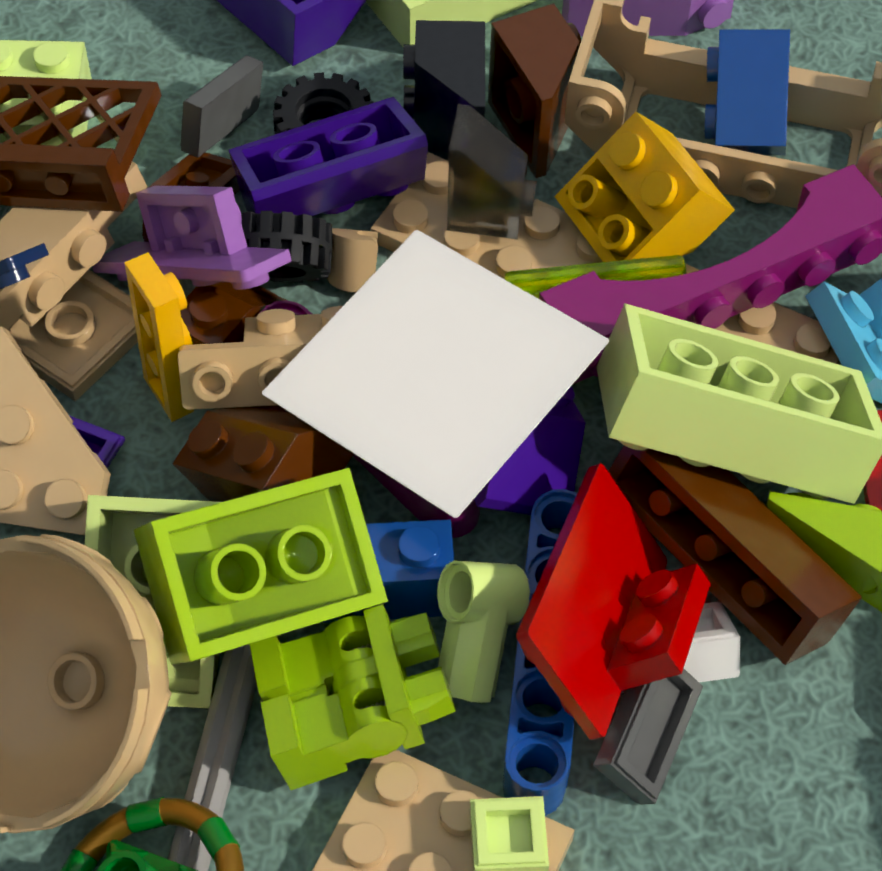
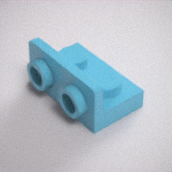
[805,279,882,404]

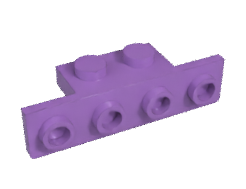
[92,186,292,290]

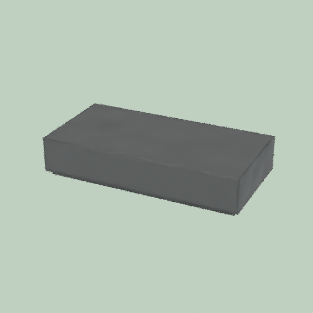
[180,55,263,158]
[593,668,703,804]

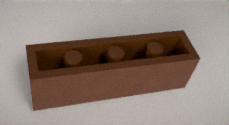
[608,445,862,665]

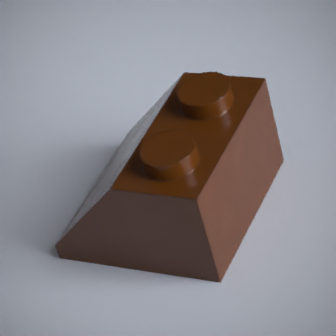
[488,3,581,178]
[172,405,354,502]

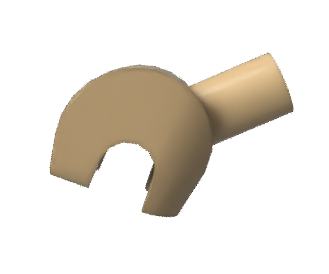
[327,228,378,293]

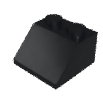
[403,20,485,175]

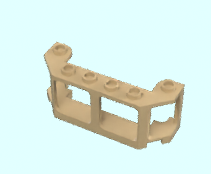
[564,0,882,208]

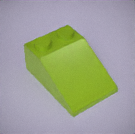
[133,467,388,665]

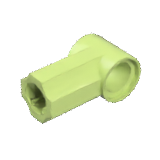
[437,560,530,703]

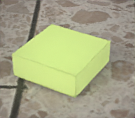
[470,796,549,871]

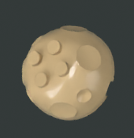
[0,534,172,833]

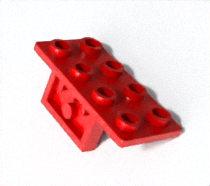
[516,463,711,740]

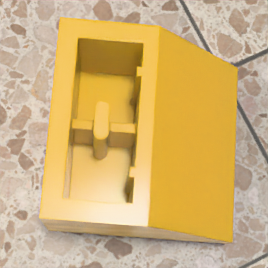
[554,111,735,280]

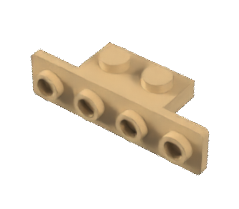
[178,306,343,410]

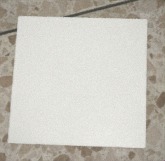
[262,230,609,518]

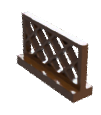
[0,76,162,212]

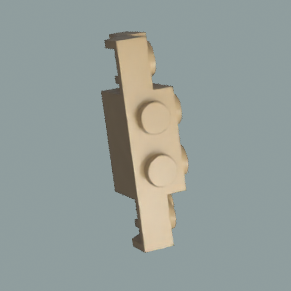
[0,161,148,330]

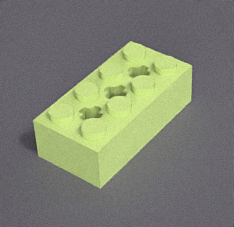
[597,303,882,504]

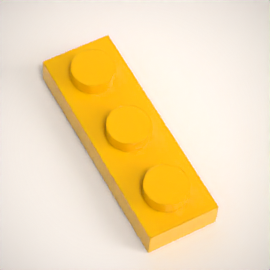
[124,252,194,422]

